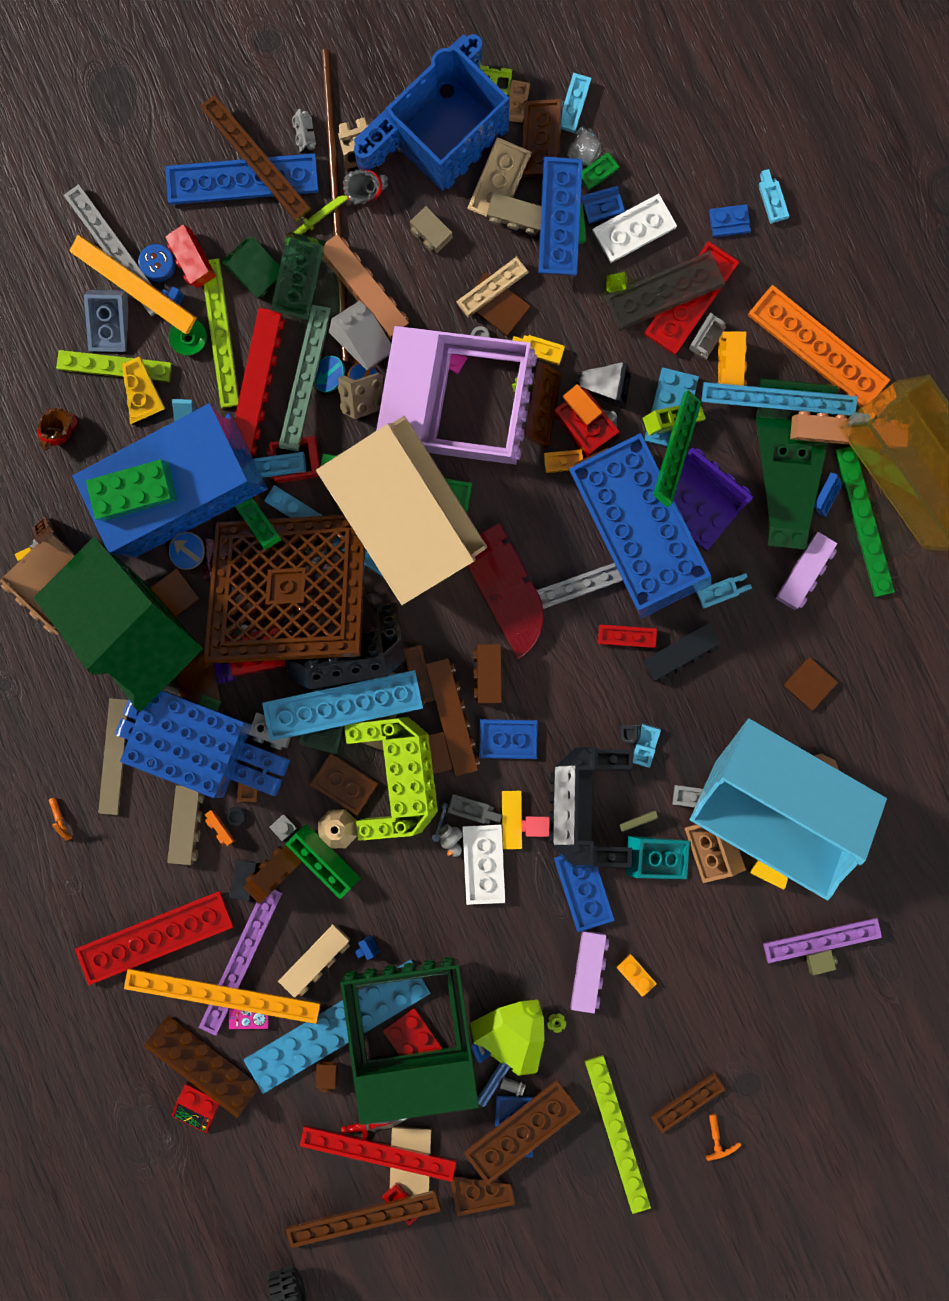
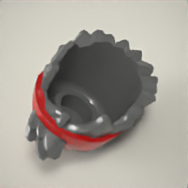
[343,169,388,205]

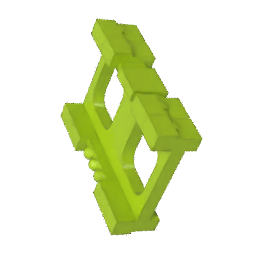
[480,65,512,97]

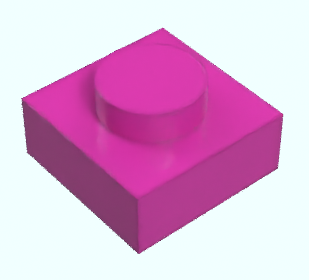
[449,354,468,375]

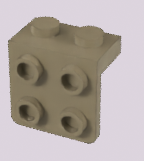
[338,373,384,419]

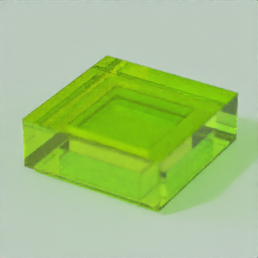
[606,271,627,293]

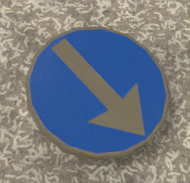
[169,532,205,570]

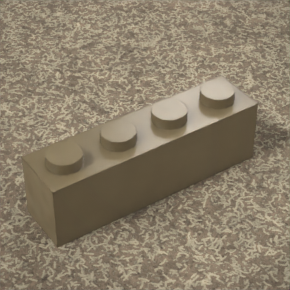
[486,192,541,235]
[167,785,204,865]

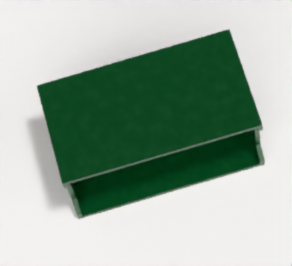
[33,536,203,712]

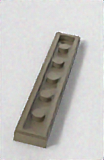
[98,698,128,815]

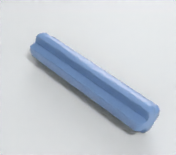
[478,1062,510,1107]

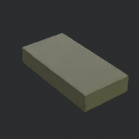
[618,810,658,832]

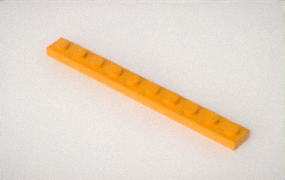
[124,969,321,1024]

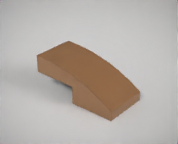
[509,80,530,123]

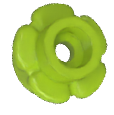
[547,1013,566,1033]

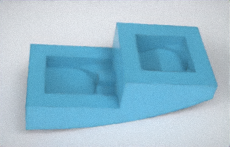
[633,723,661,768]

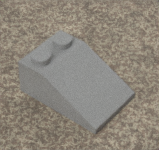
[329,301,391,370]

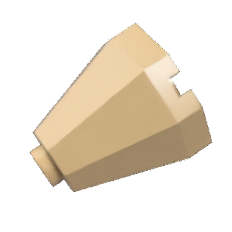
[318,809,357,848]

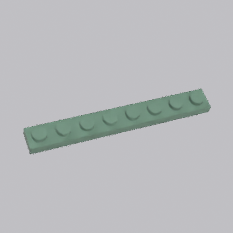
[279,305,332,451]

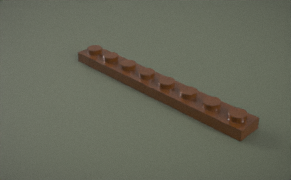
[200,95,311,222]
[286,1190,442,1248]

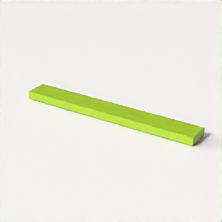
[204,258,239,409]

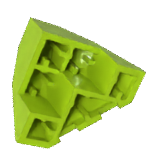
[469,1000,544,1076]

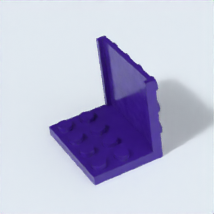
[674,448,753,551]

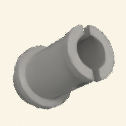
[500,1076,526,1096]

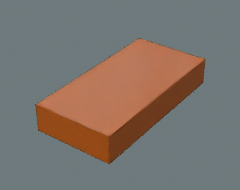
[563,384,602,426]

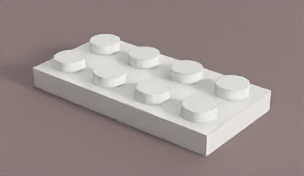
[592,194,677,264]
[463,825,505,905]

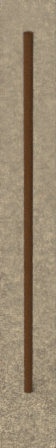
[322,49,350,363]

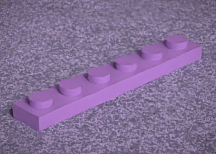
[763,918,882,963]

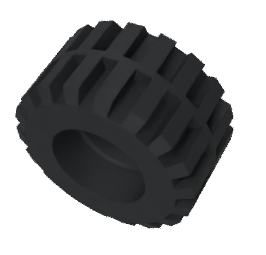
[268,1265,307,1301]

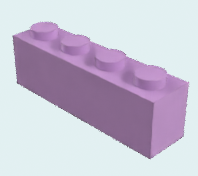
[775,532,838,610]
[570,930,609,1014]

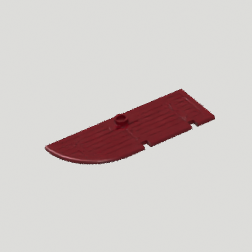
[467,523,544,659]

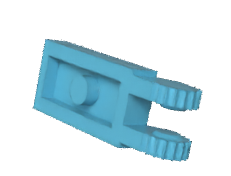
[696,573,752,609]

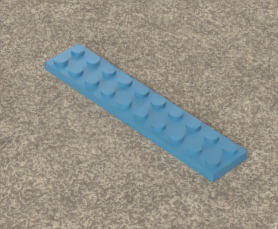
[244,959,431,1094]

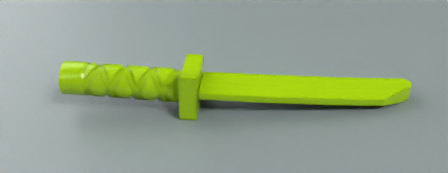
[285,195,348,245]

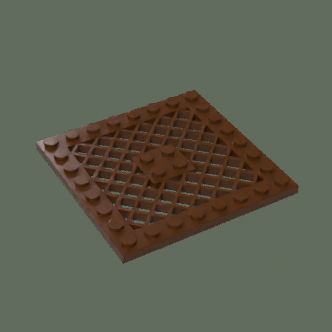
[204,515,365,664]

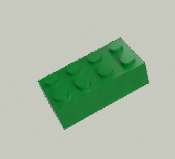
[86,459,178,521]

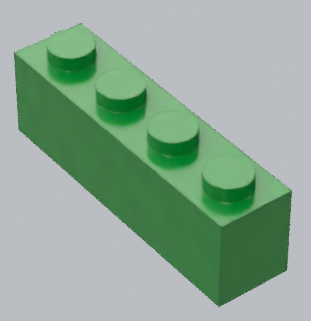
[285,823,361,899]

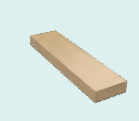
[456,257,528,318]

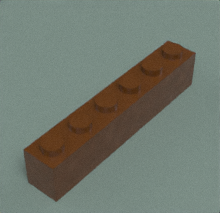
[426,659,481,776]

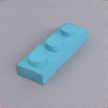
[561,73,591,133]

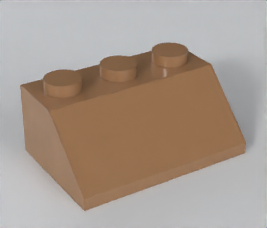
[685,824,746,883]

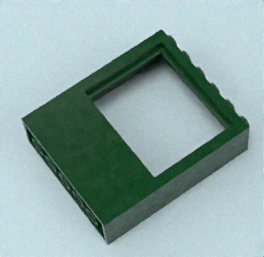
[340,957,479,1125]

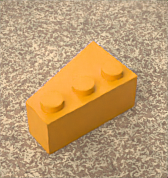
[718,332,747,386]

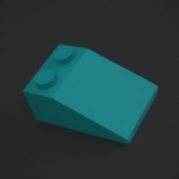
[625,836,690,879]

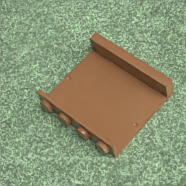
[0,533,75,635]

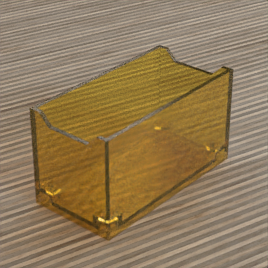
[837,374,949,551]

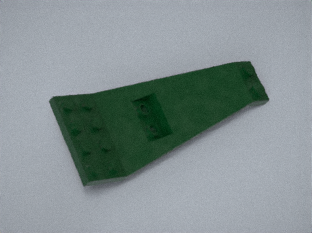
[755,378,838,549]

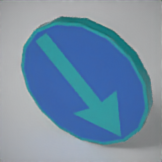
[314,356,345,393]

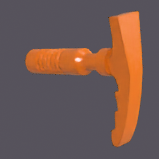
[48,798,73,841]
[706,1114,741,1161]

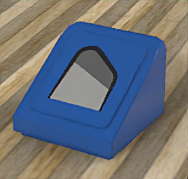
[470,1041,490,1063]

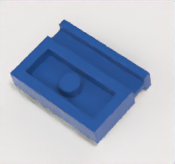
[581,186,625,224]
[709,204,751,238]
[814,472,843,518]

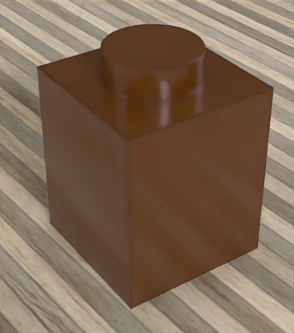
[316,1061,338,1092]

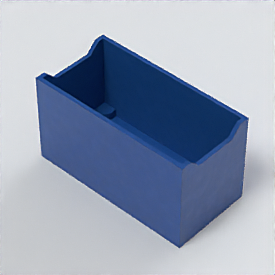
[72,403,268,558]
[569,433,711,619]

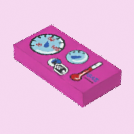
[229,1008,269,1029]

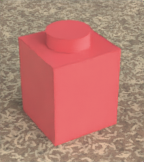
[522,816,549,837]

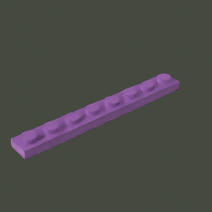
[198,889,283,1036]

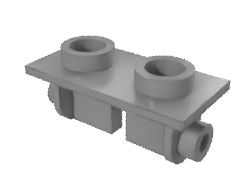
[292,109,316,152]

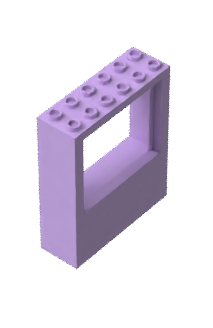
[376,326,537,465]

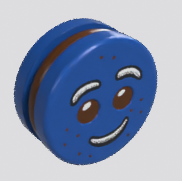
[138,244,176,282]

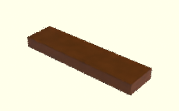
[651,1072,726,1134]

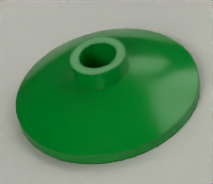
[169,320,207,356]

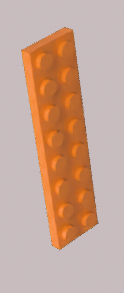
[748,285,890,410]

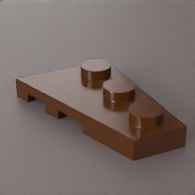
[451,1176,515,1216]

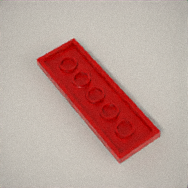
[644,241,739,355]

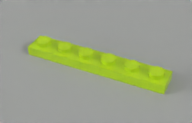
[56,350,172,383]

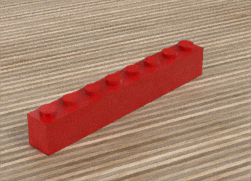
[234,308,285,458]

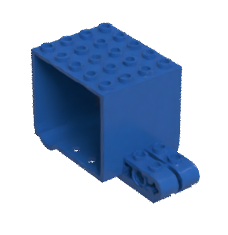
[354,34,510,191]
[115,690,290,798]

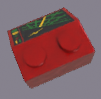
[172,1081,220,1133]

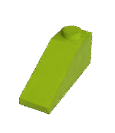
[643,405,706,436]

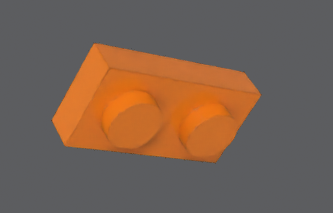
[205,810,236,846]

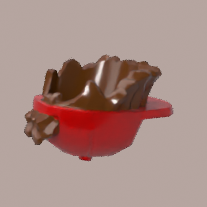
[37,408,78,451]

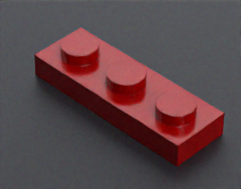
[598,625,657,648]

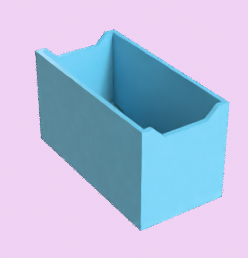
[690,718,887,901]

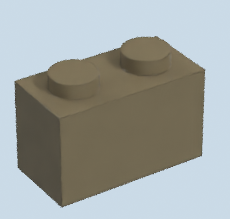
[410,206,453,254]

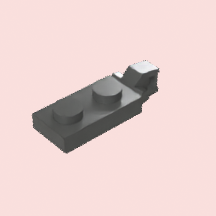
[447,794,502,824]

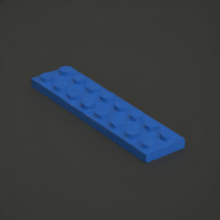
[165,153,319,205]

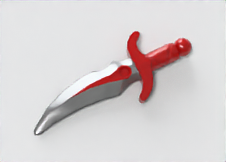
[341,1118,407,1139]

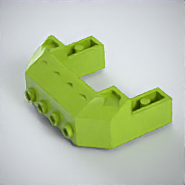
[345,717,438,841]

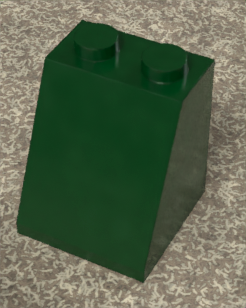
[220,237,284,298]

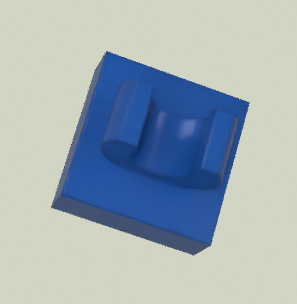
[162,286,185,305]
[355,935,380,960]

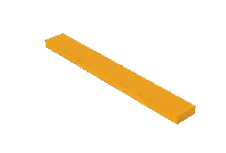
[70,235,197,334]

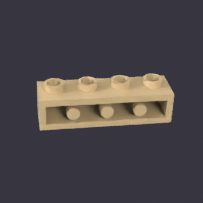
[278,923,350,998]

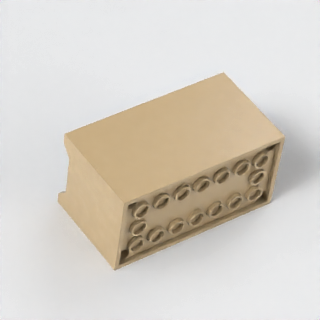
[316,416,487,605]

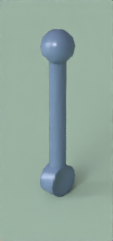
[432,803,449,842]

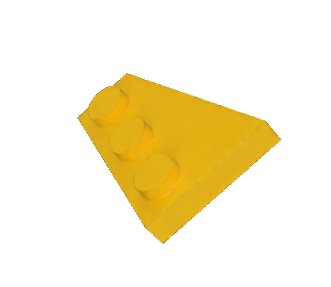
[122,356,165,424]

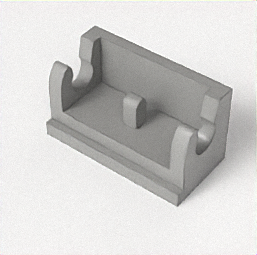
[689,313,726,360]

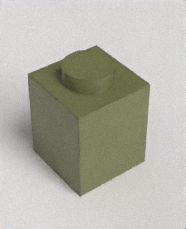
[805,950,837,975]

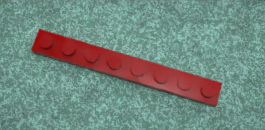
[300,1125,457,1182]

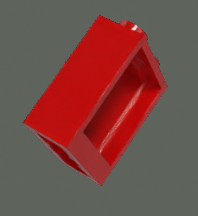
[267,436,320,483]

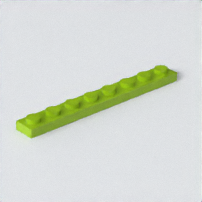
[585,1055,651,1214]

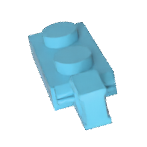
[759,169,789,224]

